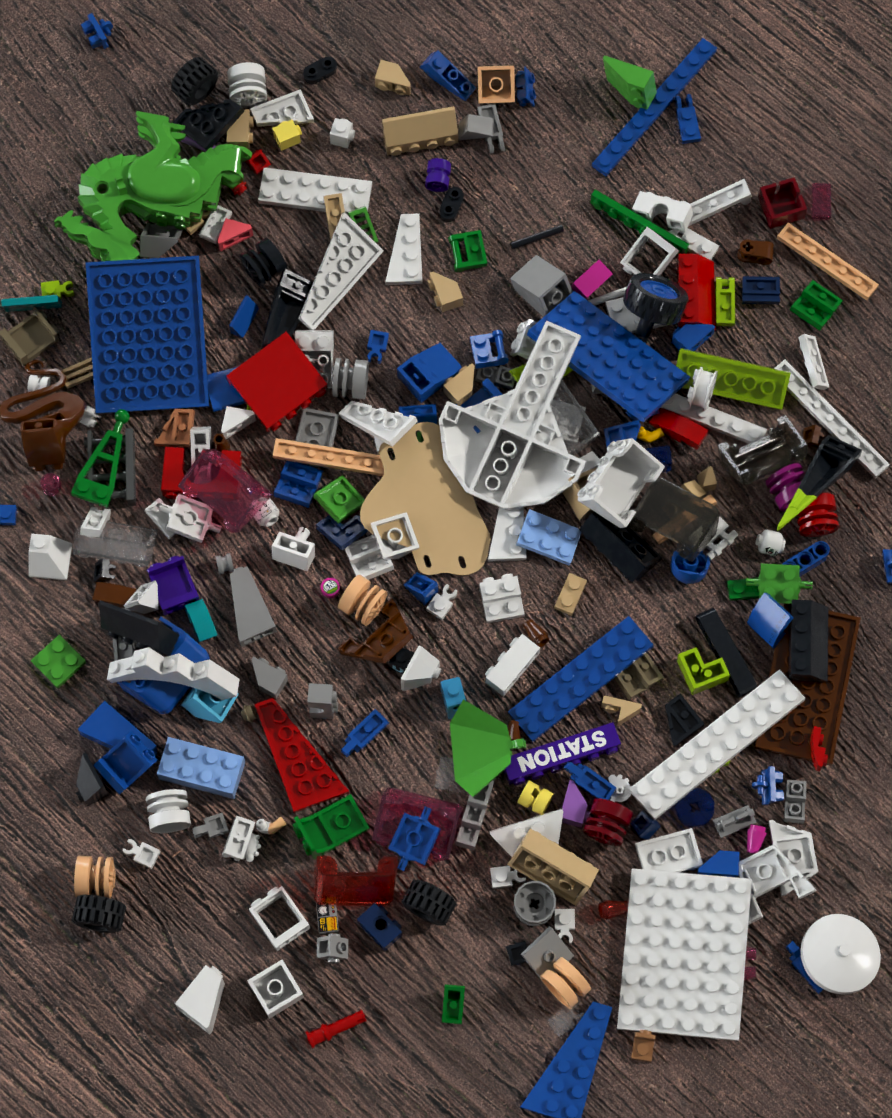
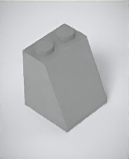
[510,255,573,317]

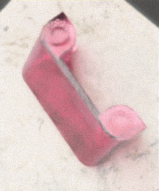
[178,449,272,533]
[372,787,463,861]

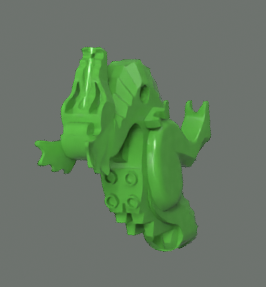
[54,111,252,261]

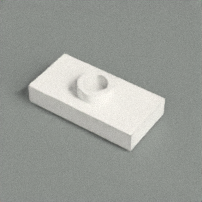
[199,205,232,244]
[144,498,177,539]

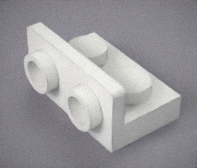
[510,319,537,360]

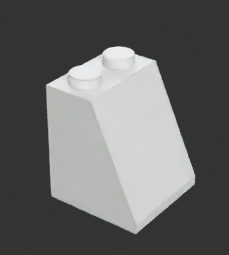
[175,965,225,1035]

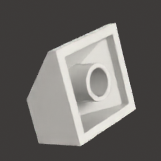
[29,534,73,581]
[401,646,441,691]

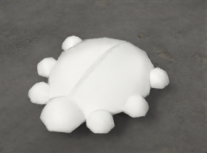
[608,774,632,802]
[243,833,261,862]

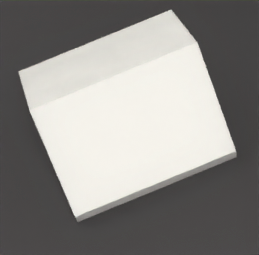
[371,512,420,559]

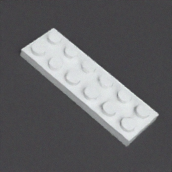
[258,168,372,217]

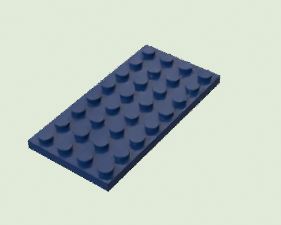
[527,291,690,423]

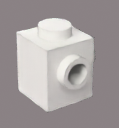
[330,118,355,148]

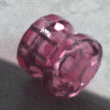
[40,473,61,496]

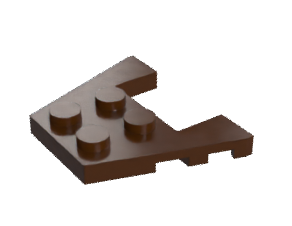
[337,599,413,664]

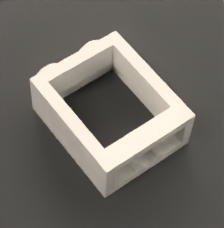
[620,227,679,276]
[249,886,310,951]

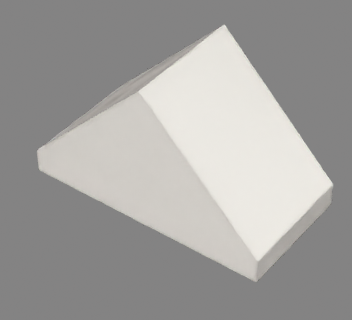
[221,406,256,439]
[124,581,158,614]

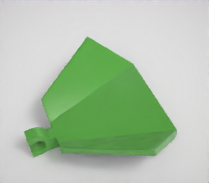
[450,699,526,797]

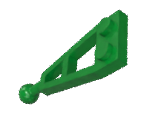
[71,409,130,508]

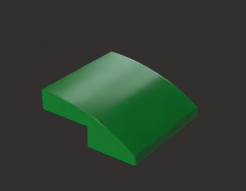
[790,280,843,331]

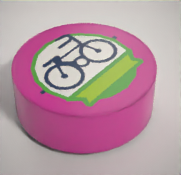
[321,578,340,598]

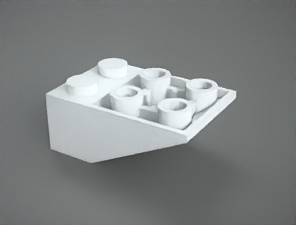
[295,330,334,388]

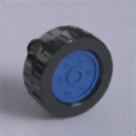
[623,273,689,343]

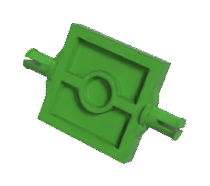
[746,563,813,604]

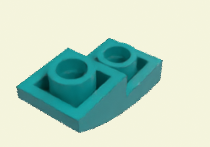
[184,599,218,642]

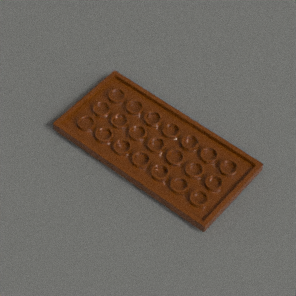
[754,603,861,766]

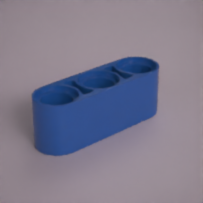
[783,541,830,576]

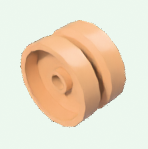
[540,957,591,1009]

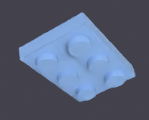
[516,509,582,566]

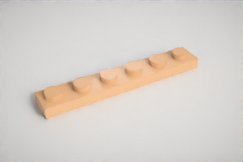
[777,223,879,300]
[273,438,384,476]

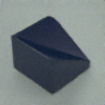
[630,810,661,840]

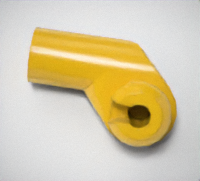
[637,426,664,443]

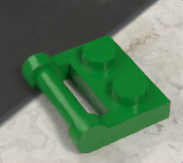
[448,230,488,272]

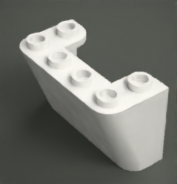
[577,438,665,528]

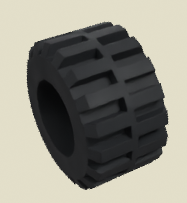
[171,57,219,106]
[401,880,457,926]
[72,895,126,933]

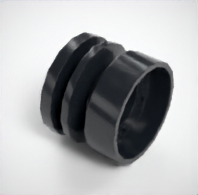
[239,237,288,287]

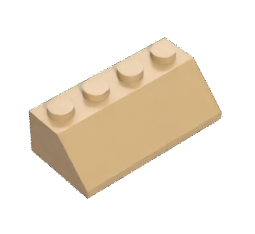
[382,106,458,156]
[507,828,599,906]

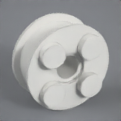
[687,367,718,411]

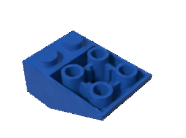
[397,343,462,403]

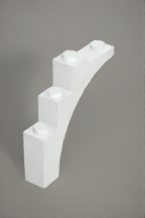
[107,647,240,700]

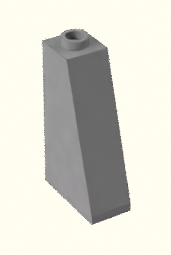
[230,566,277,647]

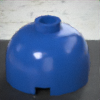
[671,546,710,584]

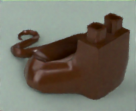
[0,360,86,472]

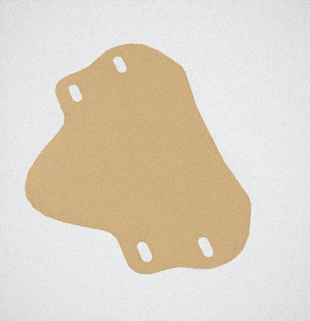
[360,422,491,576]

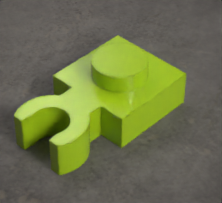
[41,280,74,300]

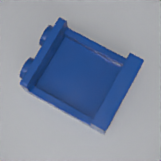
[93,731,157,795]

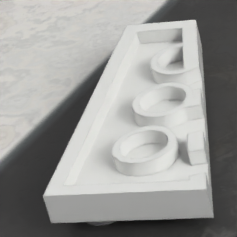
[385,214,422,285]
[339,401,418,447]
[488,507,526,562]

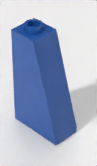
[78,701,158,757]

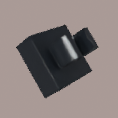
[94,559,116,582]

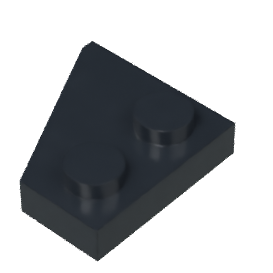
[665,693,704,748]

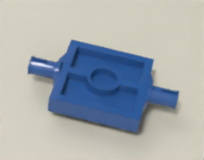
[388,806,441,871]

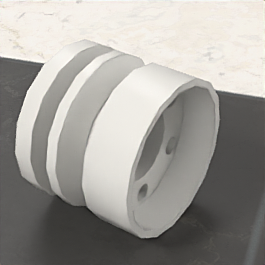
[227,62,267,108]
[146,789,191,833]

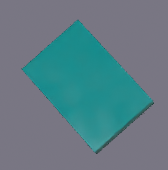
[1,295,62,312]

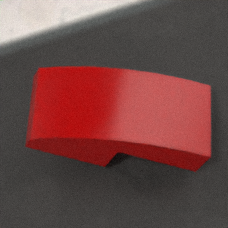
[810,726,828,772]

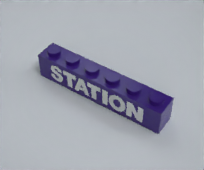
[504,722,621,786]

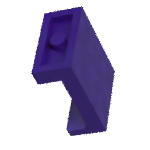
[147,556,200,616]

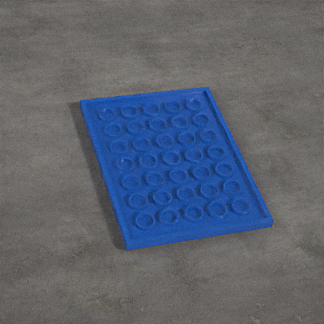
[85,256,209,414]

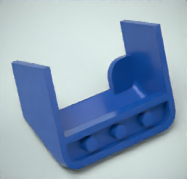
[117,617,210,714]

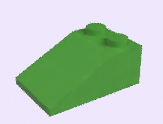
[603,55,657,109]

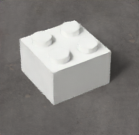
[247,960,304,1019]

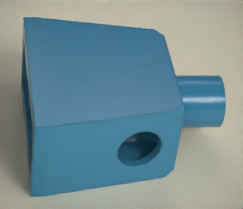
[439,677,466,719]

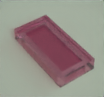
[812,183,831,220]

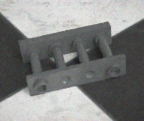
[84,428,136,508]

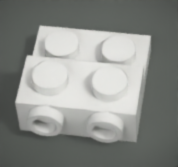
[479,574,525,623]

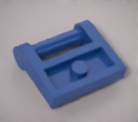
[470,330,509,369]

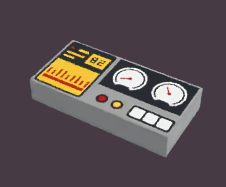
[315,892,339,934]

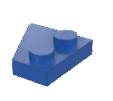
[604,420,641,447]

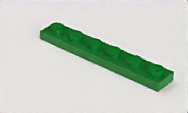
[590,189,689,255]

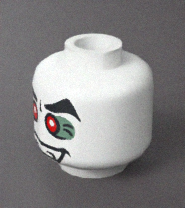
[756,529,786,557]

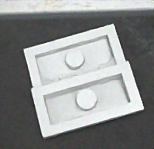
[344,535,394,580]

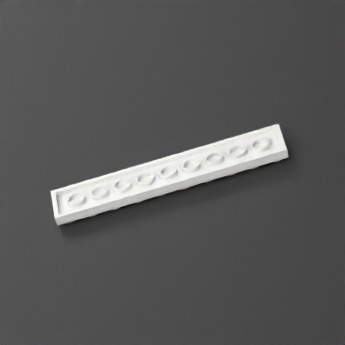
[629,669,805,820]

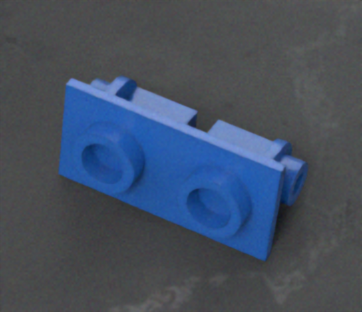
[515,67,536,107]

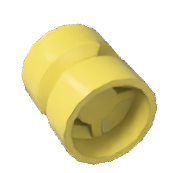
[517,780,554,815]

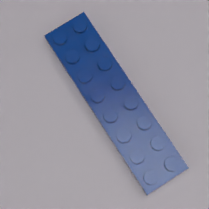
[508,616,654,743]

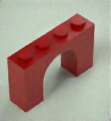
[161,447,242,502]

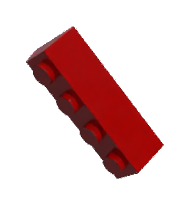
[677,254,716,331]

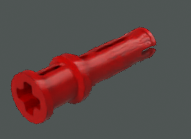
[305,1009,367,1049]

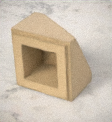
[697,466,717,492]

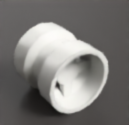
[27,375,50,392]

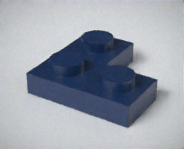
[316,515,368,551]

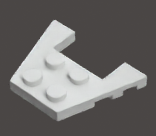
[739,845,816,925]

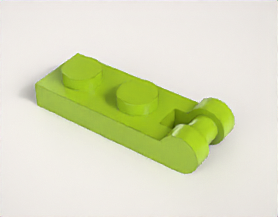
[715,277,735,326]

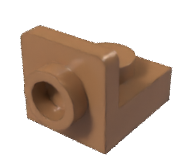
[631,1030,656,1062]

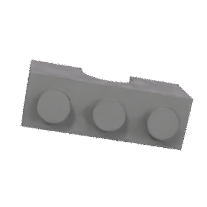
[307,683,338,719]

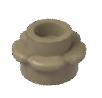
[241,704,257,723]

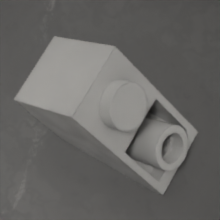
[251,656,288,699]

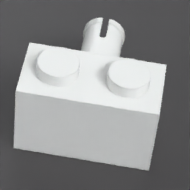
[272,527,315,571]

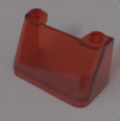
[314,856,398,906]

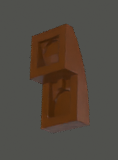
[92,582,137,607]

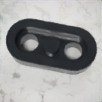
[303,57,337,84]
[439,187,464,222]

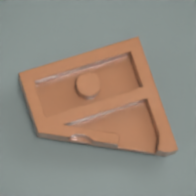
[154,409,195,447]

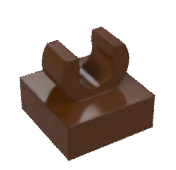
[800,424,824,448]

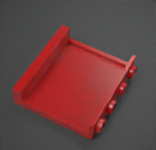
[226,331,328,432]

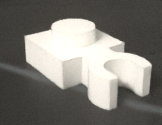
[426,584,457,620]
[123,839,161,869]
[490,866,526,889]
[554,909,575,944]

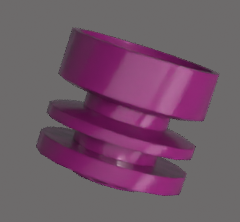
[765,463,806,512]

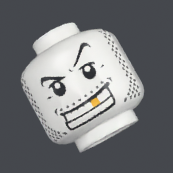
[251,498,279,527]

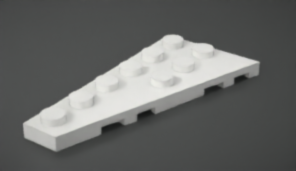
[298,212,384,330]

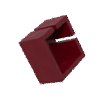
[758,177,807,229]

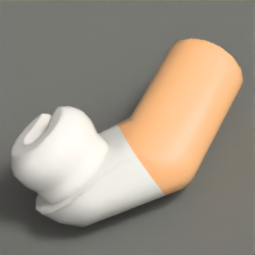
[256,817,286,835]

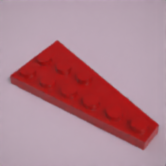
[254,698,350,813]

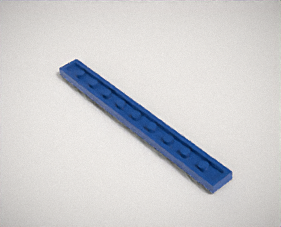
[592,38,717,176]

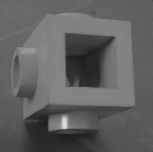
[316,934,348,964]

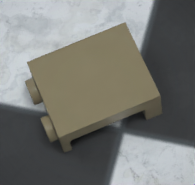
[0,307,59,366]

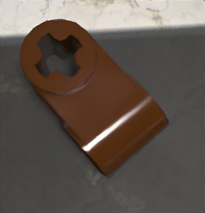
[737,239,774,265]

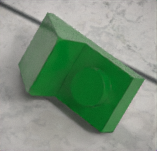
[442,984,465,1024]

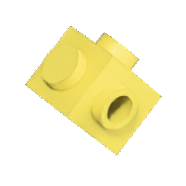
[272,120,302,151]

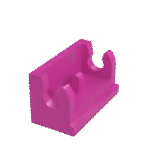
[571,260,613,299]

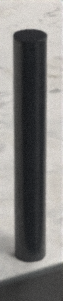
[510,225,564,250]

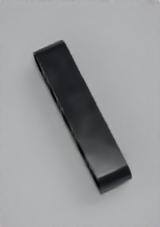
[695,607,757,698]

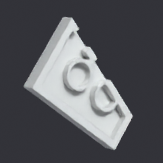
[250,89,314,127]

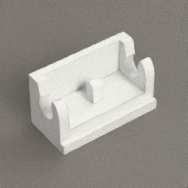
[222,816,255,861]

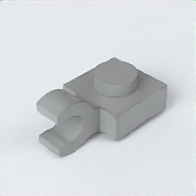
[192,813,229,839]

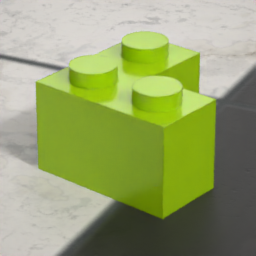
[677,647,730,695]

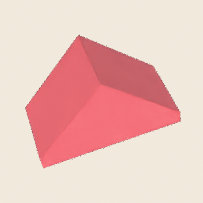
[218,218,253,251]

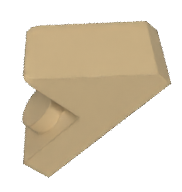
[601,696,642,726]

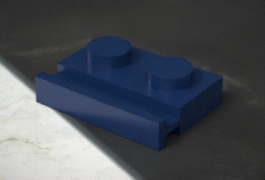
[742,276,780,305]

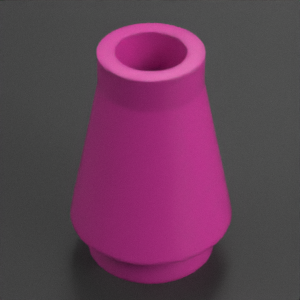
[747,824,767,854]

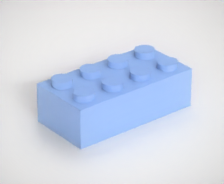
[157,737,245,799]

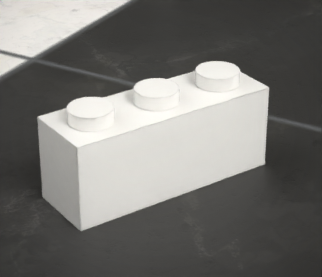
[485,634,540,697]

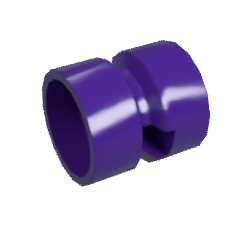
[425,158,451,192]

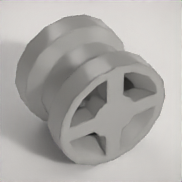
[215,553,234,575]

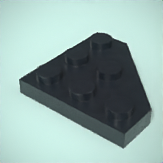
[172,99,244,150]

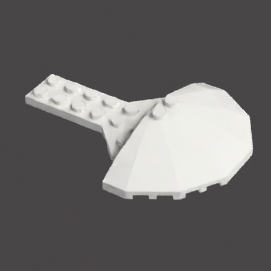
[439,321,586,509]

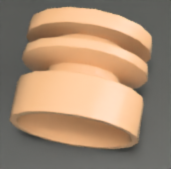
[338,575,388,626]
[74,856,116,898]

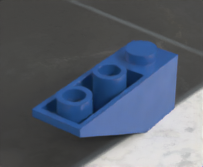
[420,50,476,101]

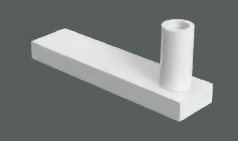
[688,179,752,226]

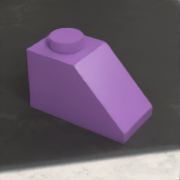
[562,780,590,828]

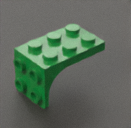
[292,794,370,860]

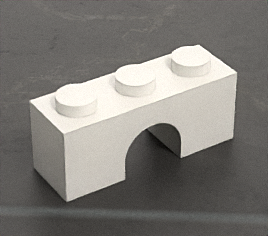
[632,191,693,232]

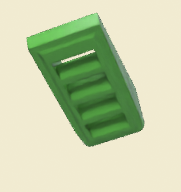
[348,206,379,243]

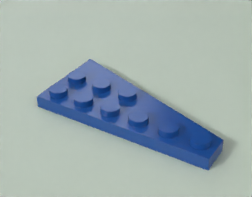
[520,1001,612,1118]

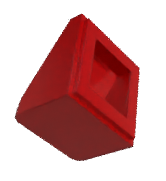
[245,149,271,175]

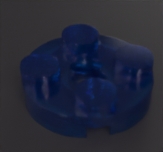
[675,788,715,828]

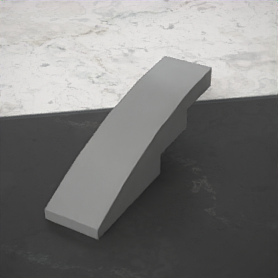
[455,779,495,850]

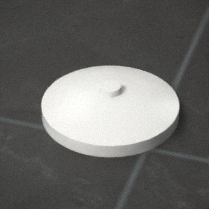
[801,914,881,995]

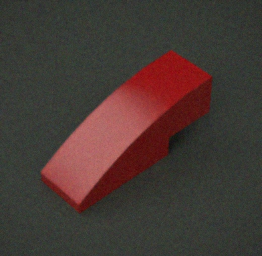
[649,408,708,450]

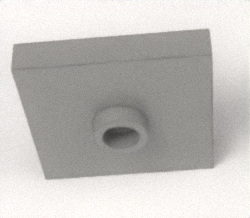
[521,926,574,981]

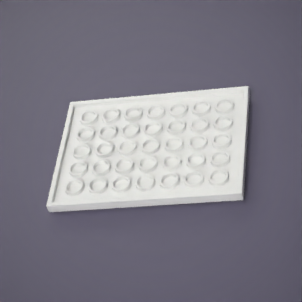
[617,869,752,1041]

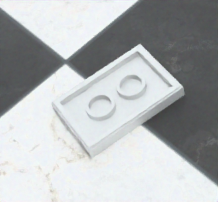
[635,828,703,873]

